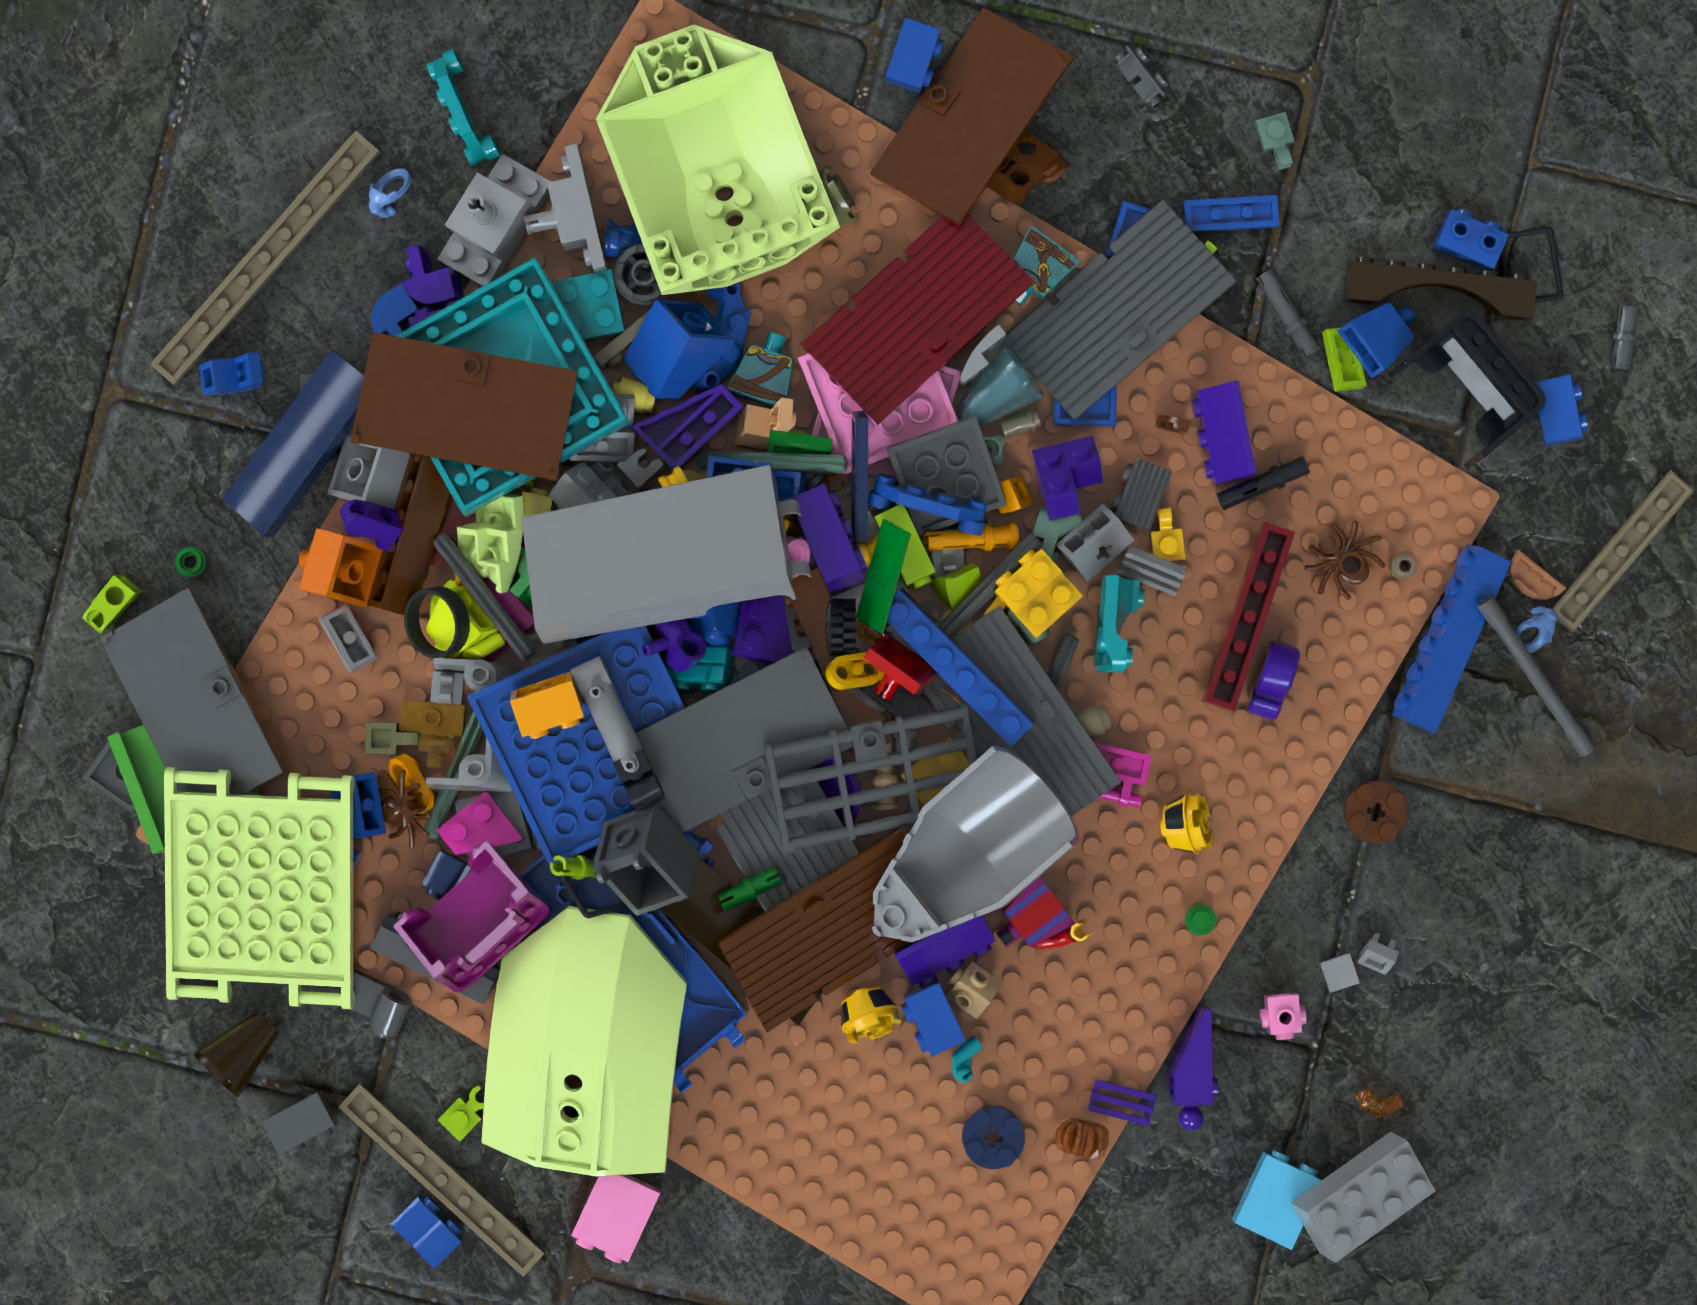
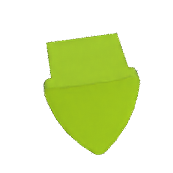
[930,563,982,611]

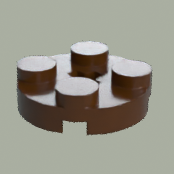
[1343,781,1407,844]

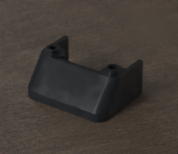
[1388,311,1545,469]

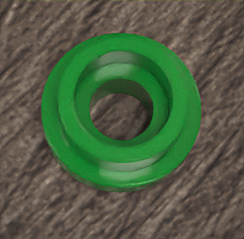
[175,546,207,578]

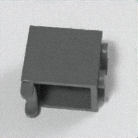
[593,803,698,916]

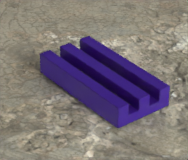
[1088,1079,1157,1126]

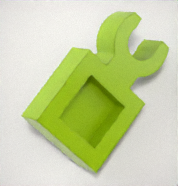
[438,1085,484,1142]

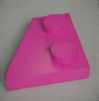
[437,791,524,856]

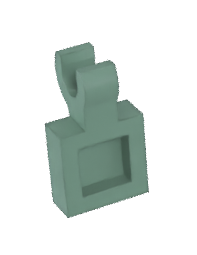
[1255,112,1294,170]

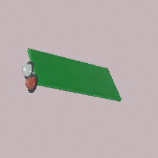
[856,519,911,639]

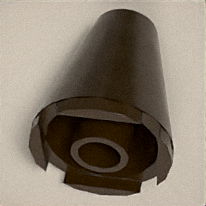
[192,1011,280,1098]

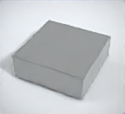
[1319,953,1360,993]

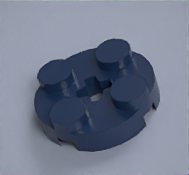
[962,1105,1025,1169]

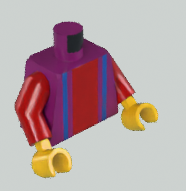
[996,877,1093,950]

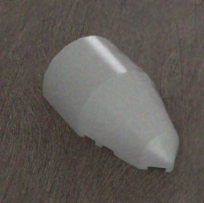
[872,746,1080,942]

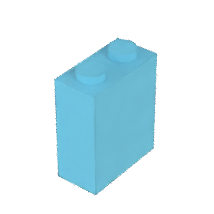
[1232,1150,1322,1250]

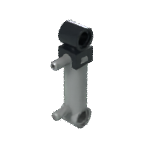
[571,656,665,812]

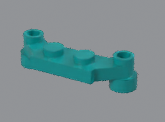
[426,48,501,166]

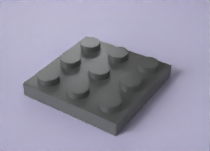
[886,415,1007,536]

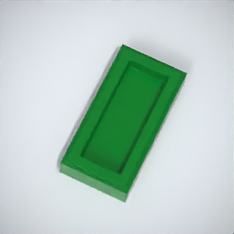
[766,430,833,454]

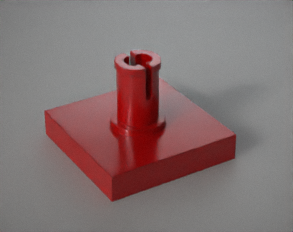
[863,635,938,701]

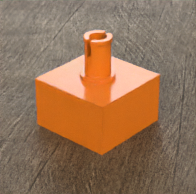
[299,528,382,608]

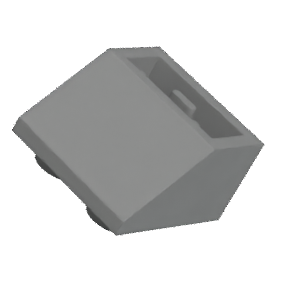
[548,461,640,509]

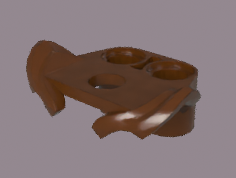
[988,127,1070,204]

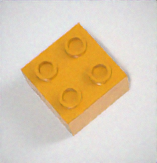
[510,671,584,739]

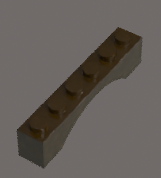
[1343,257,1538,322]

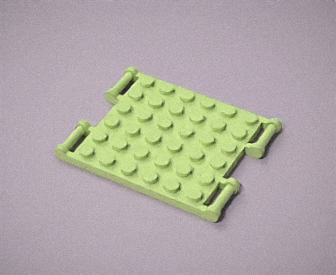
[164,767,355,1010]

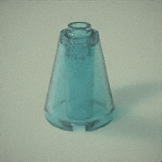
[956,347,1044,428]

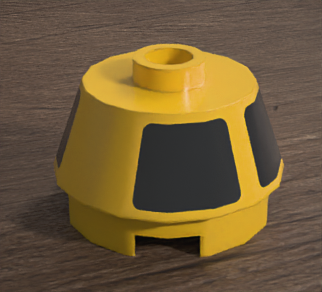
[1160,792,1213,854]
[841,987,902,1044]

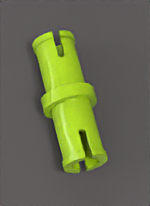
[550,855,596,880]

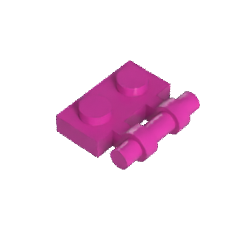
[1095,743,1152,808]

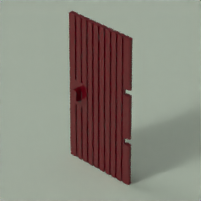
[801,214,1034,425]

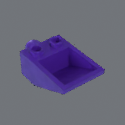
[1169,1005,1218,1131]

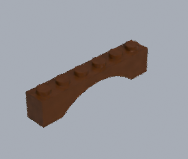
[783,568,894,753]

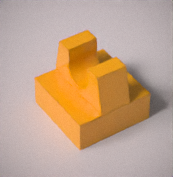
[998,475,1034,514]

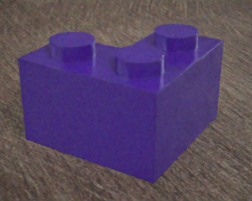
[1032,436,1103,521]

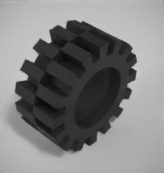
[830,599,856,656]

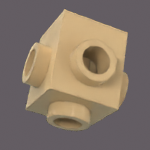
[946,961,1002,1019]

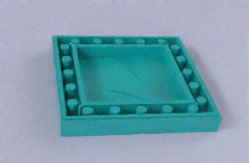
[395,256,630,517]

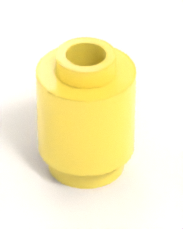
[612,377,657,415]

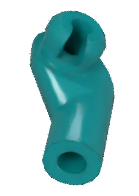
[951,1036,984,1083]

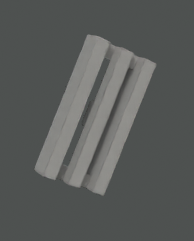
[1117,545,1187,597]

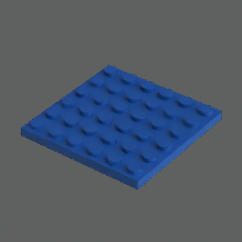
[467,626,685,866]

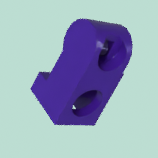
[340,499,404,551]

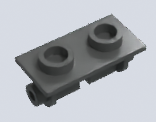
[1115,44,1172,107]

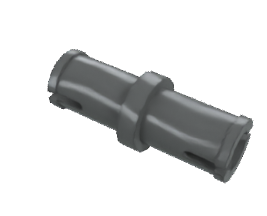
[1611,306,1639,370]

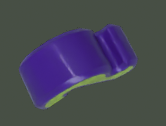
[1247,640,1301,721]

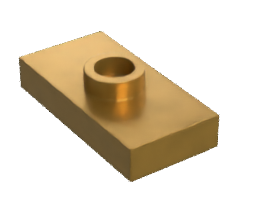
[400,700,466,736]

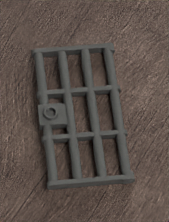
[764,702,977,855]

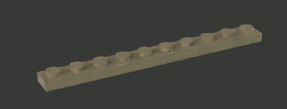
[150,130,380,386]

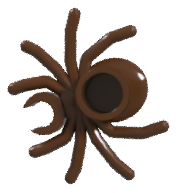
[1305,520,1385,600]
[378,769,432,849]

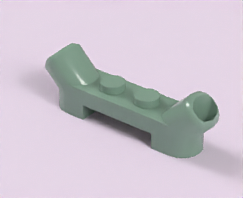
[1007,506,1083,645]

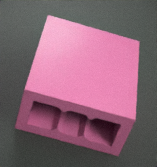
[571,1174,661,1264]

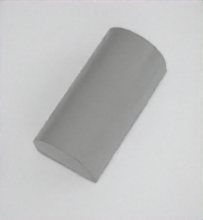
[318,604,378,674]

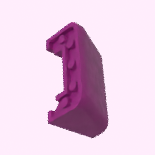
[393,840,549,992]

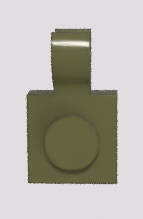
[365,723,422,754]

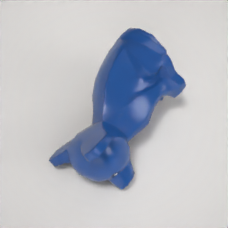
[604,220,643,257]

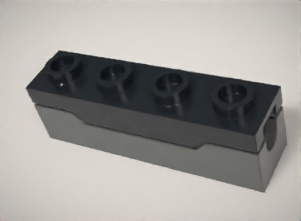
[370,911,500,1004]

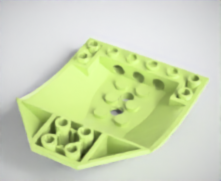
[596,24,840,295]
[482,906,688,1176]

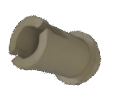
[1000,408,1042,439]
[1389,554,1417,579]

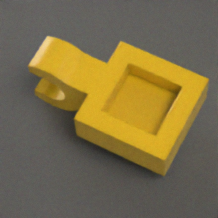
[1150,508,1186,561]

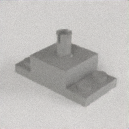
[524,143,608,272]
[437,154,551,287]

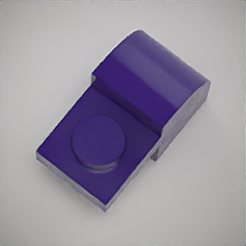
[402,245,464,308]

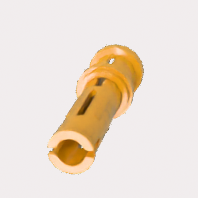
[922,522,1019,552]

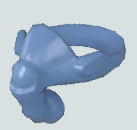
[368,168,411,218]
[1515,606,1557,653]

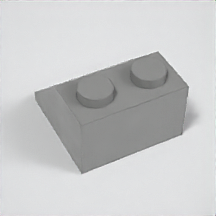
[327,436,410,509]

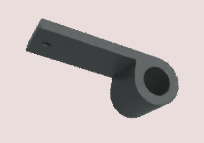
[315,969,412,1039]

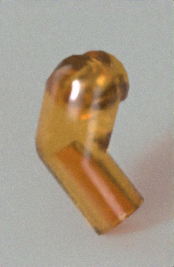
[1357,1089,1404,1117]

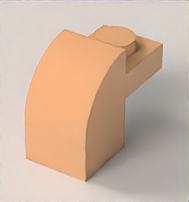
[735,397,796,449]

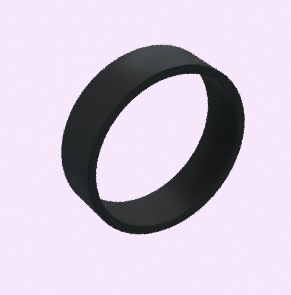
[404,586,470,658]

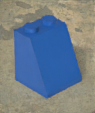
[623,299,735,399]

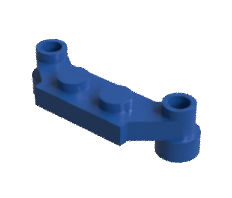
[689,283,751,392]
[868,473,987,535]

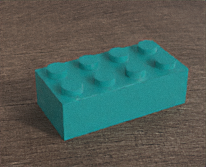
[551,269,625,343]

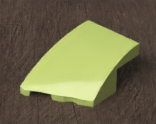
[457,493,524,593]

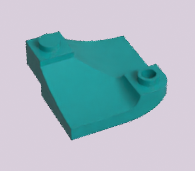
[1094,575,1145,674]

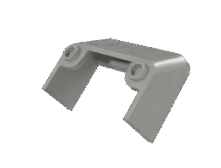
[426,658,522,793]

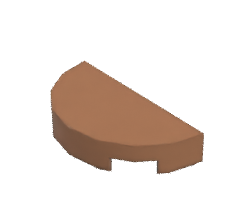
[1510,549,1567,600]

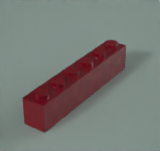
[1201,522,1295,712]

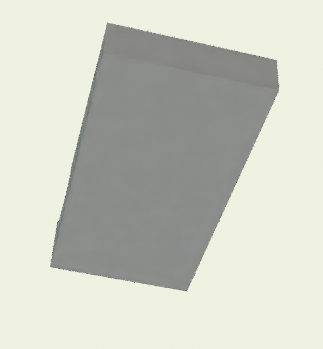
[521,465,811,644]

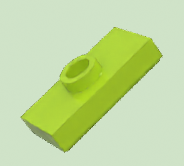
[1322,328,1367,392]

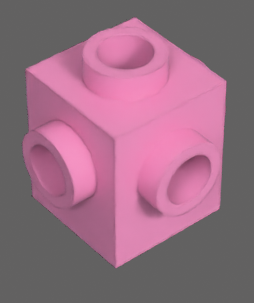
[1260,992,1306,1040]

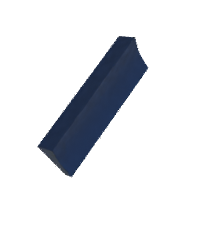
[222,349,364,538]

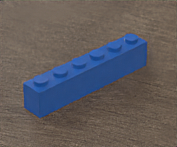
[1392,545,1511,734]
[887,588,1036,747]

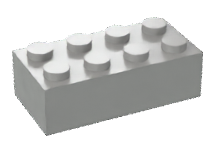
[1291,1132,1435,1263]

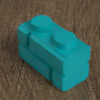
[664,646,735,695]

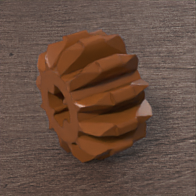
[1055,1117,1109,1159]

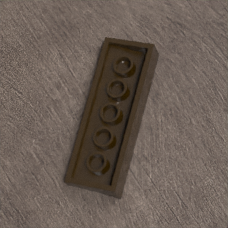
[659,856,823,1026]

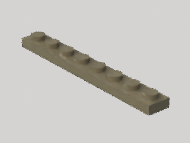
[338,1083,545,1277]

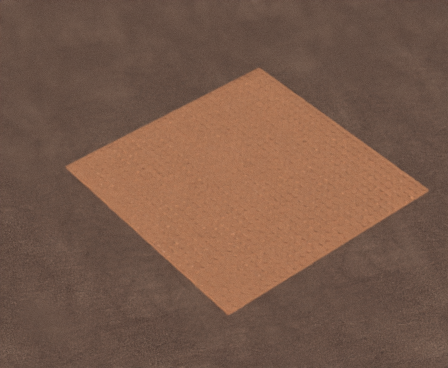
[136,0,1499,1305]

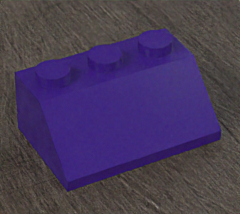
[1191,380,1256,485]
[894,916,996,988]

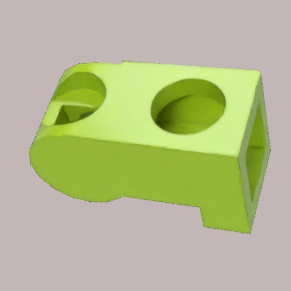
[82,574,144,635]

